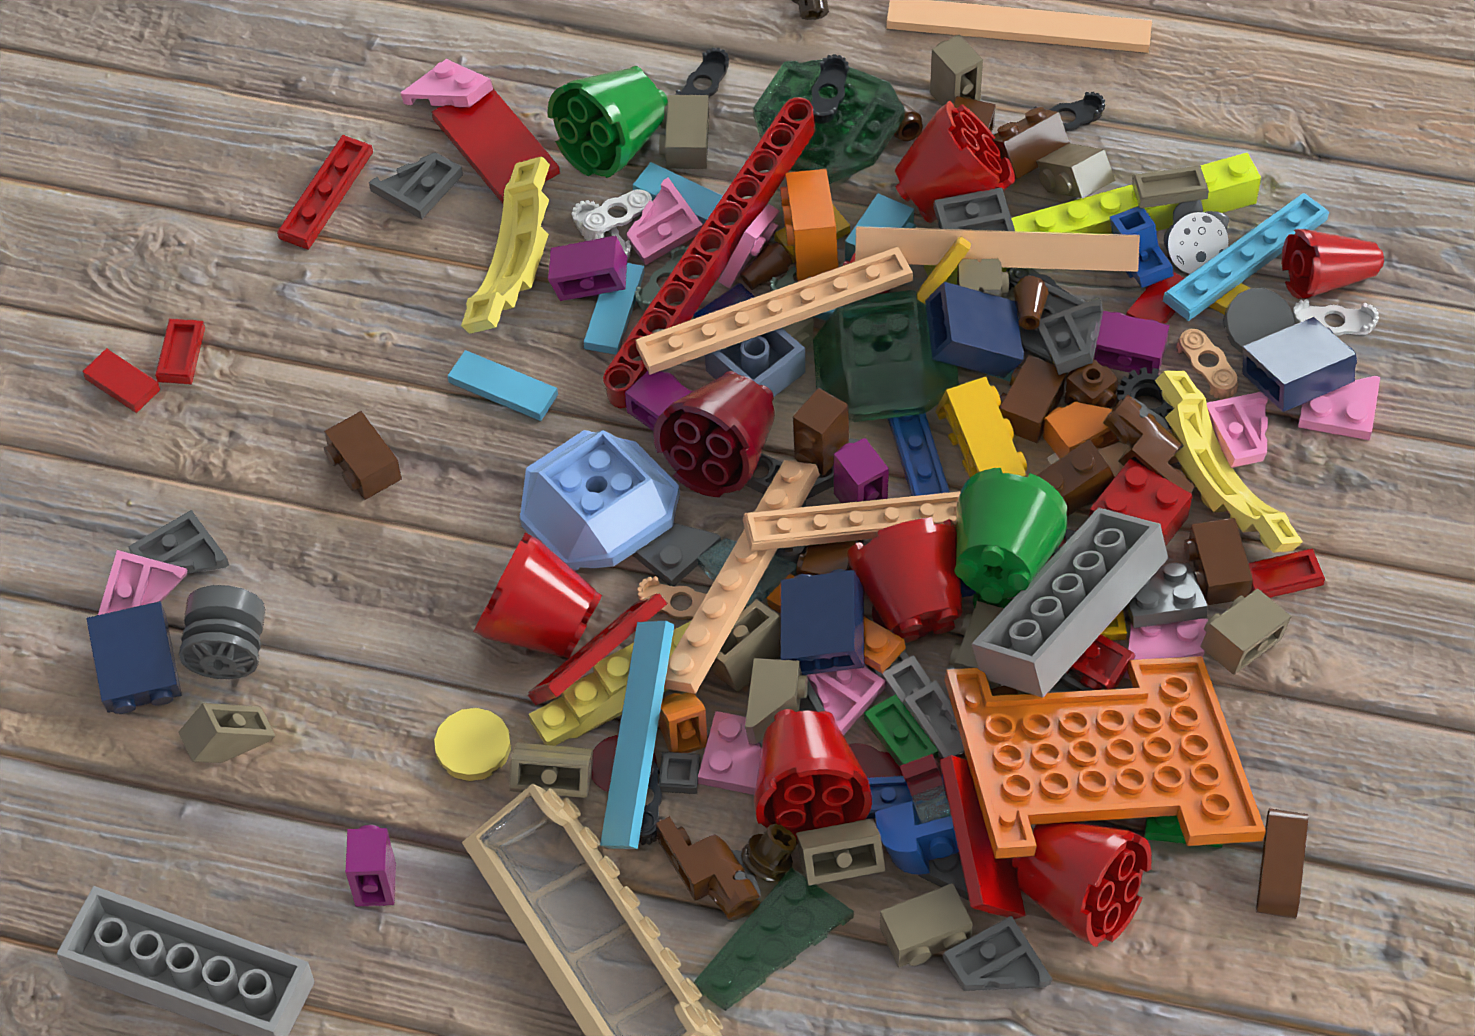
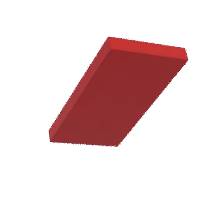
[431,88,560,204]
[528,593,668,705]
[940,755,1026,920]

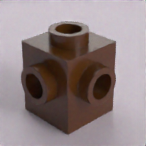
[1064,359,1118,409]

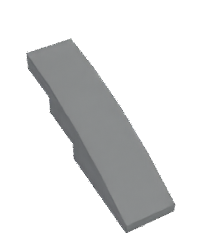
[866,650,965,759]

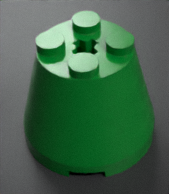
[547,66,668,178]
[955,468,1068,603]

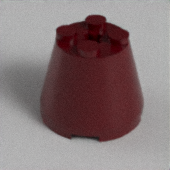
[653,371,775,498]

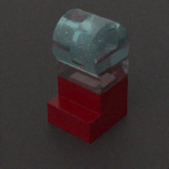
[900,754,951,824]

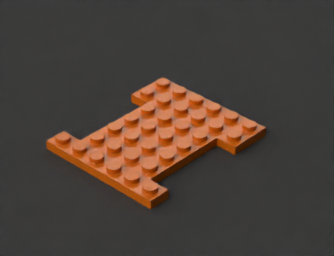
[944,656,1266,858]

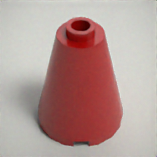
[1281,229,1384,299]

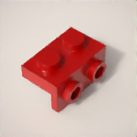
[1066,634,1136,690]

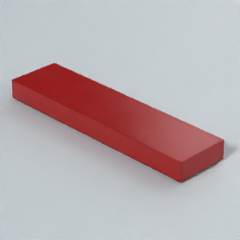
[277,135,373,250]

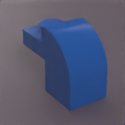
[1110,206,1174,288]
[875,801,959,875]

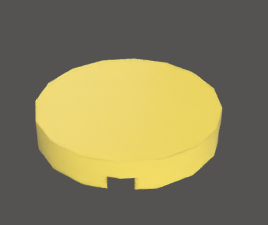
[434,708,511,781]

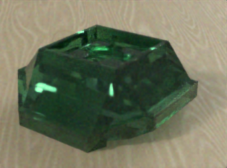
[753,59,905,184]
[813,290,960,422]

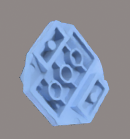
[520,430,680,571]

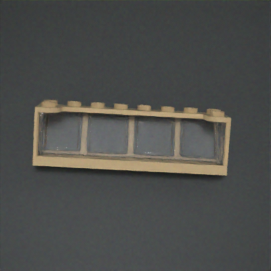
[462,784,723,1036]

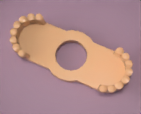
[1176,329,1238,400]
[637,576,707,620]

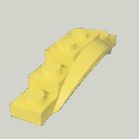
[461,156,550,334]
[1155,371,1303,553]
[529,621,691,746]

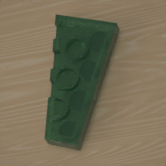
[694,867,854,1011]

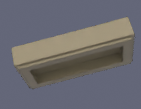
[1132,165,1209,208]

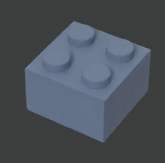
[705,328,805,397]

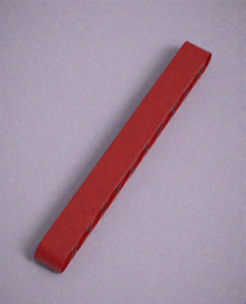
[603,97,815,408]

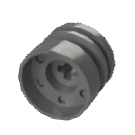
[179,585,266,679]

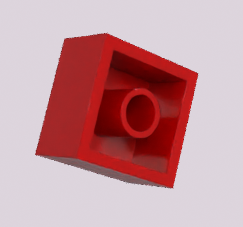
[1089,459,1193,546]

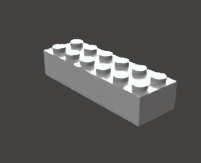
[972,507,1168,697]
[57,886,315,1036]

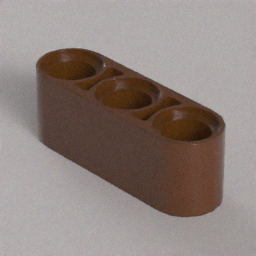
[1256,808,1309,919]

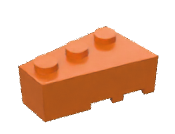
[780,169,839,282]

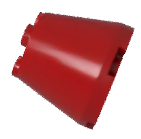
[895,101,1015,224]
[847,517,962,643]
[473,533,602,658]
[754,709,872,839]
[1012,822,1152,947]

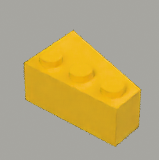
[935,377,1028,478]

